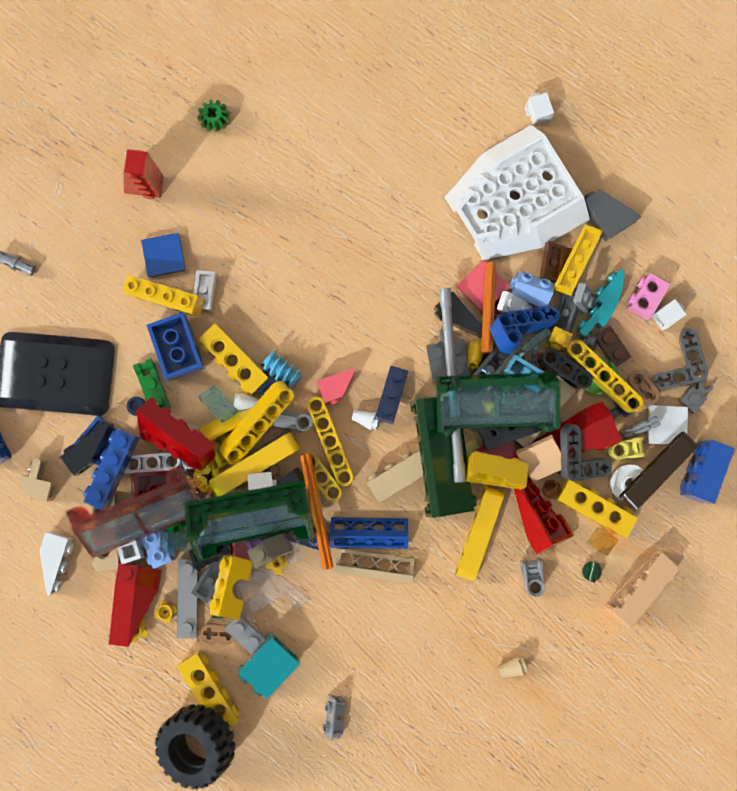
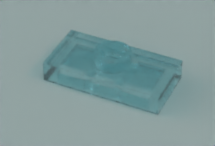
[515,328,551,358]
[198,385,237,423]
[160,531,195,552]

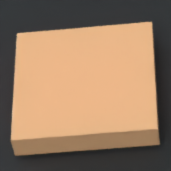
[516,435,561,482]

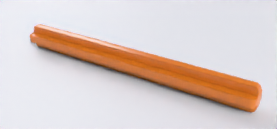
[300,453,334,570]

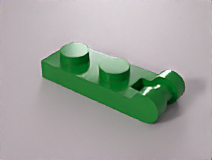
[133,358,171,409]

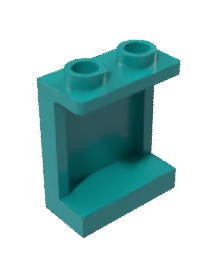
[238,633,300,699]

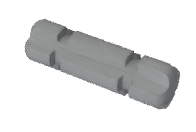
[622,416,661,439]

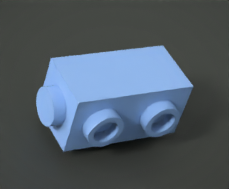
[509,271,555,307]
[139,522,176,569]

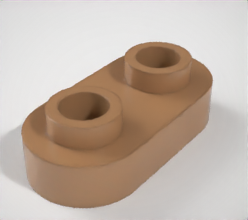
[627,370,660,406]

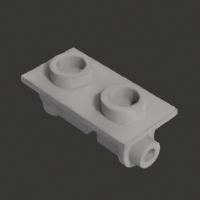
[323,695,346,740]

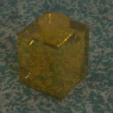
[586,527,619,556]

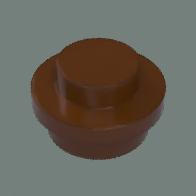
[542,480,562,498]

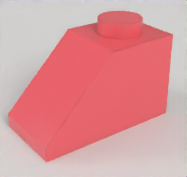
[317,368,355,406]

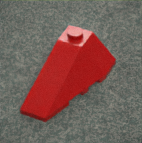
[533,401,621,453]
[514,476,574,555]
[109,563,162,647]

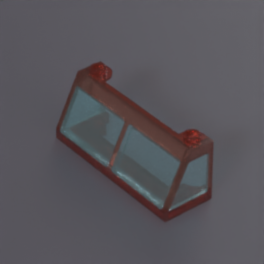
[66,464,200,558]

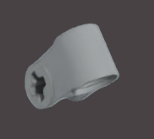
[520,558,545,597]

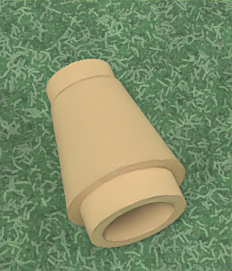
[498,656,529,678]

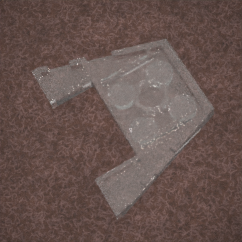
[232,565,310,634]

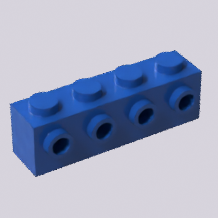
[83,429,140,510]

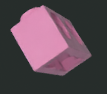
[627,273,670,320]

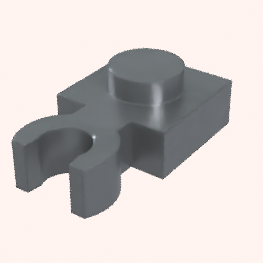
[678,380,713,413]

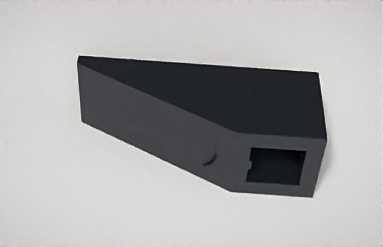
[60,421,114,476]

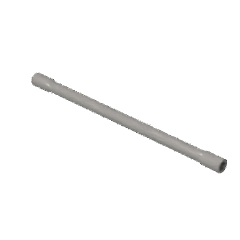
[439,288,466,483]

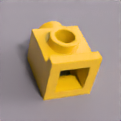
[543,326,573,354]

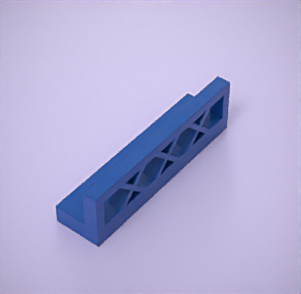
[330,517,408,549]

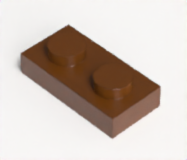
[595,326,632,367]

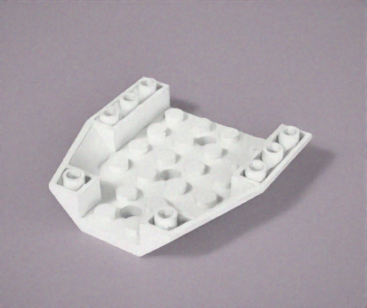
[445,125,590,260]

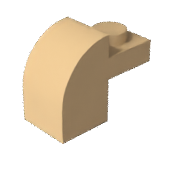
[20,458,57,502]

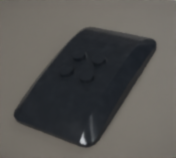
[0,332,115,416]

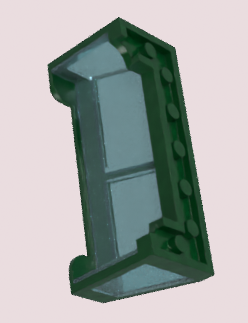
[435,372,560,435]
[185,480,315,561]

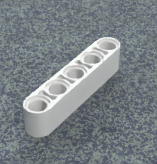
[124,453,195,474]

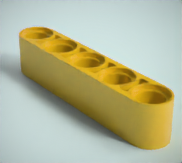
[565,340,643,413]
[219,381,294,464]
[307,396,354,486]
[208,432,300,497]
[455,485,505,582]

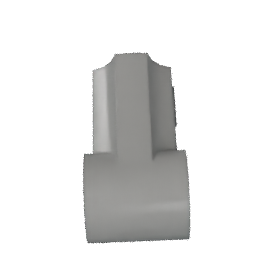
[273,411,313,432]

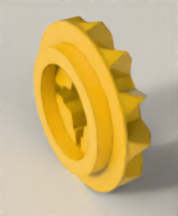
[193,462,222,493]

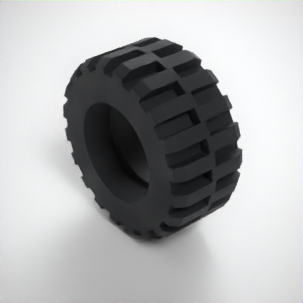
[155,704,236,789]

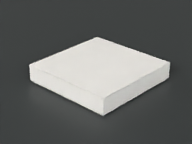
[647,405,688,445]

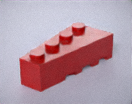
[124,149,164,199]
[136,397,216,471]

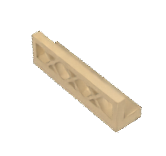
[335,548,415,584]

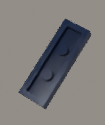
[375,365,409,425]

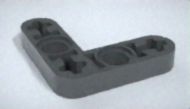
[651,328,708,391]
[560,424,612,481]

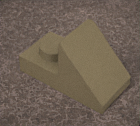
[247,533,292,569]

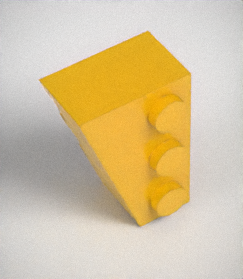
[465,451,529,490]

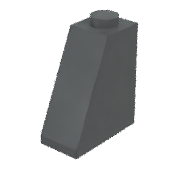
[584,190,641,242]

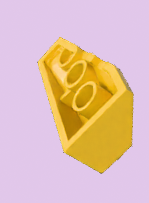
[199,407,273,468]

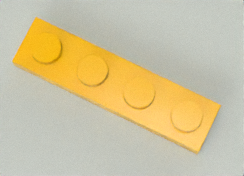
[554,224,603,296]

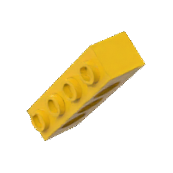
[122,275,205,318]
[198,324,269,395]
[555,480,638,539]
[177,650,241,728]

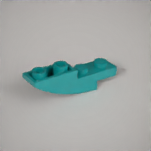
[576,269,625,339]

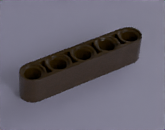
[619,431,698,512]

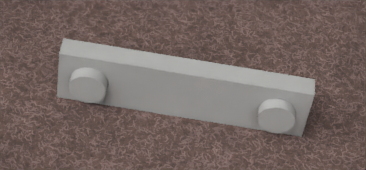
[177,559,199,638]

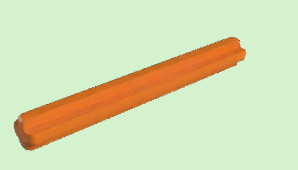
[481,261,497,354]

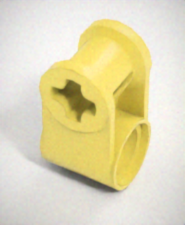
[606,437,647,459]

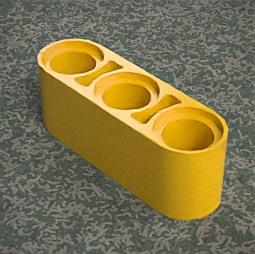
[310,453,342,502]

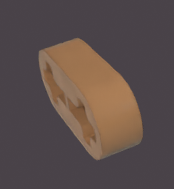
[200,623,235,644]

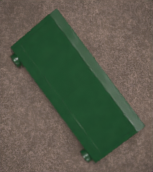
[410,396,477,518]

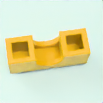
[210,555,253,621]

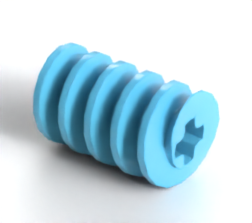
[261,350,303,390]

